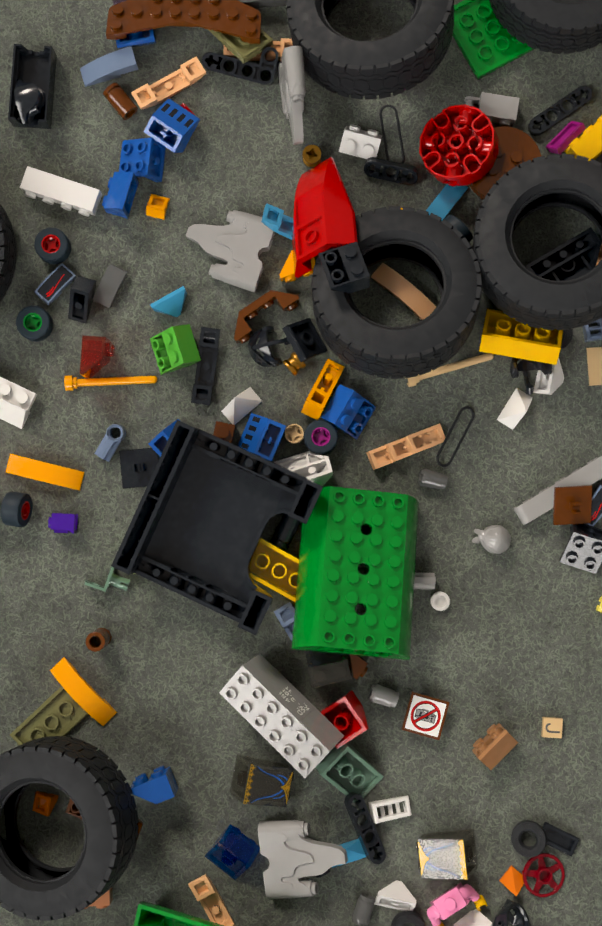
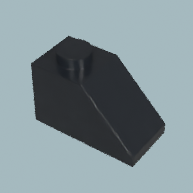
[68,276,96,324]

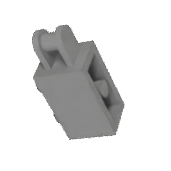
[464,92,520,127]

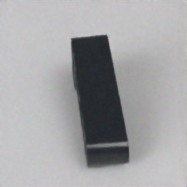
[202,47,280,85]

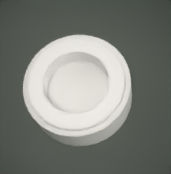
[430,591,450,611]

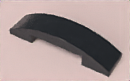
[191,327,221,405]

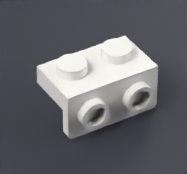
[339,124,382,159]

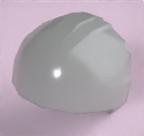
[472,525,511,554]

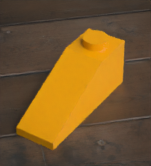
[301,359,345,420]

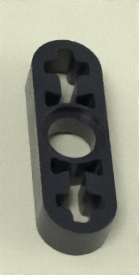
[364,157,418,185]

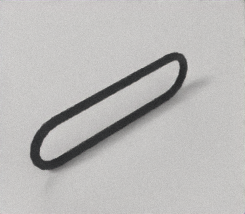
[379,105,405,168]
[436,406,475,467]

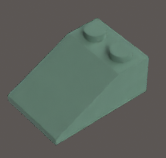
[316,742,384,803]

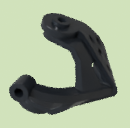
[248,326,290,367]
[510,357,552,395]
[493,899,530,926]

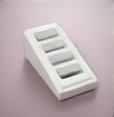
[368,795,412,824]

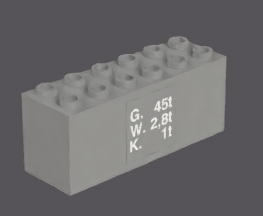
[219,654,344,778]

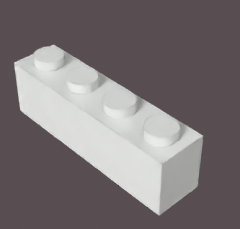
[20,166,102,217]

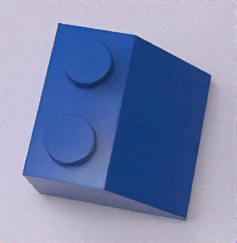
[102,172,139,219]

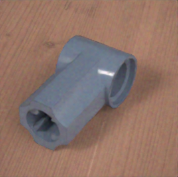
[94,424,126,462]

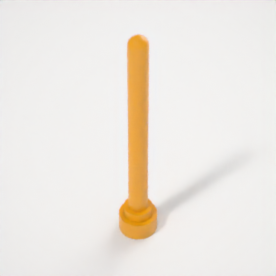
[64,375,157,391]

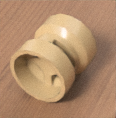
[285,424,304,444]

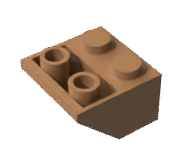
[472,723,518,770]

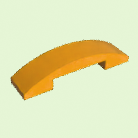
[6,454,84,490]
[50,657,117,726]

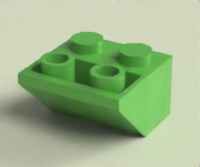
[150,324,201,375]

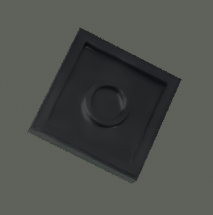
[282,318,328,362]

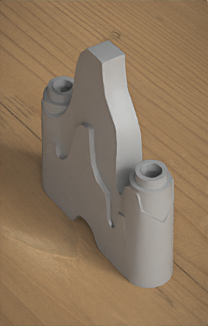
[278,46,306,145]
[186,210,275,293]
[258,820,348,900]

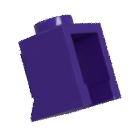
[48,513,78,534]

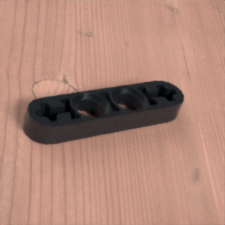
[528,86,592,136]
[344,792,386,864]

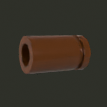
[103,82,138,120]
[85,628,112,652]

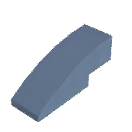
[80,46,139,87]

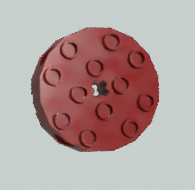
[419,104,499,187]

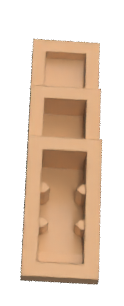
[366,423,446,470]

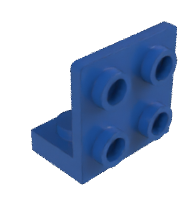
[119,138,166,182]

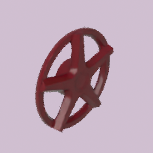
[522,853,565,897]

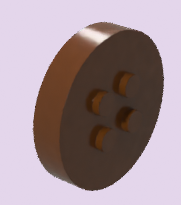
[469,126,541,200]

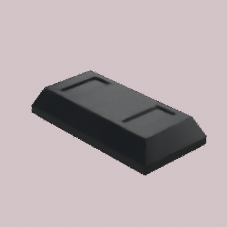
[542,822,580,857]

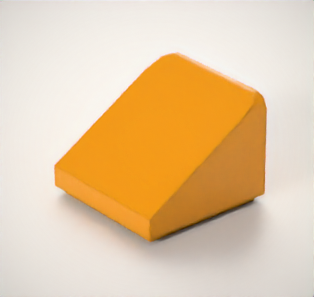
[146,194,170,220]

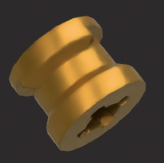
[302,145,321,167]
[282,352,306,376]

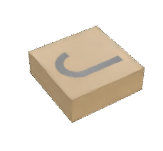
[541,717,563,738]

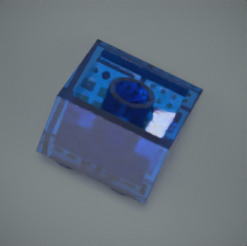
[205,824,260,880]

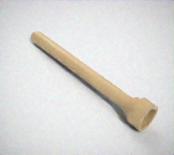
[405,353,494,387]

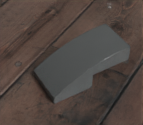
[93,264,128,308]

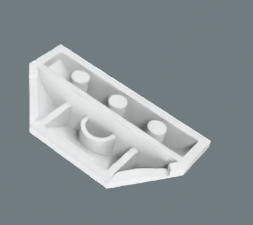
[274,451,333,486]

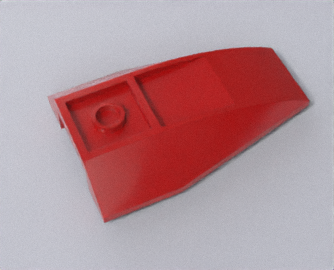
[292,157,358,278]

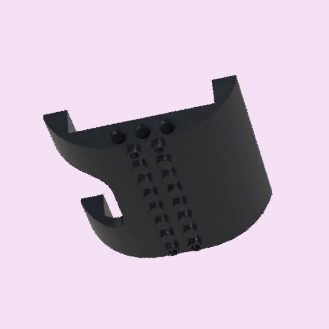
[111,420,323,635]

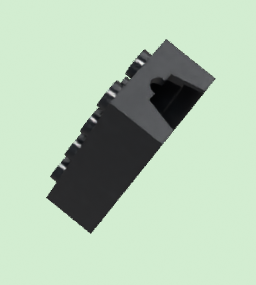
[8,44,57,129]

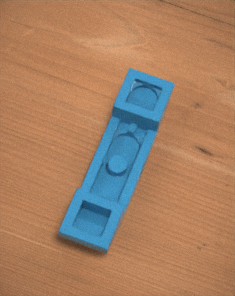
[426,185,469,221]
[261,204,293,240]

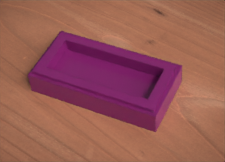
[546,121,586,154]

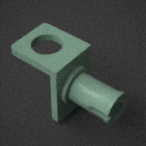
[84,566,130,592]

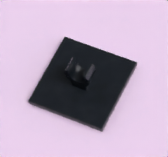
[119,448,158,489]

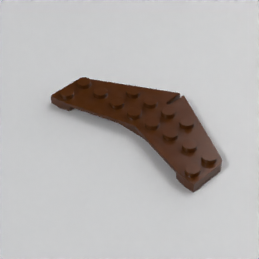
[106,0,261,44]

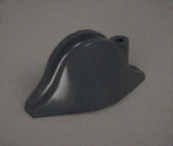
[14,79,45,126]

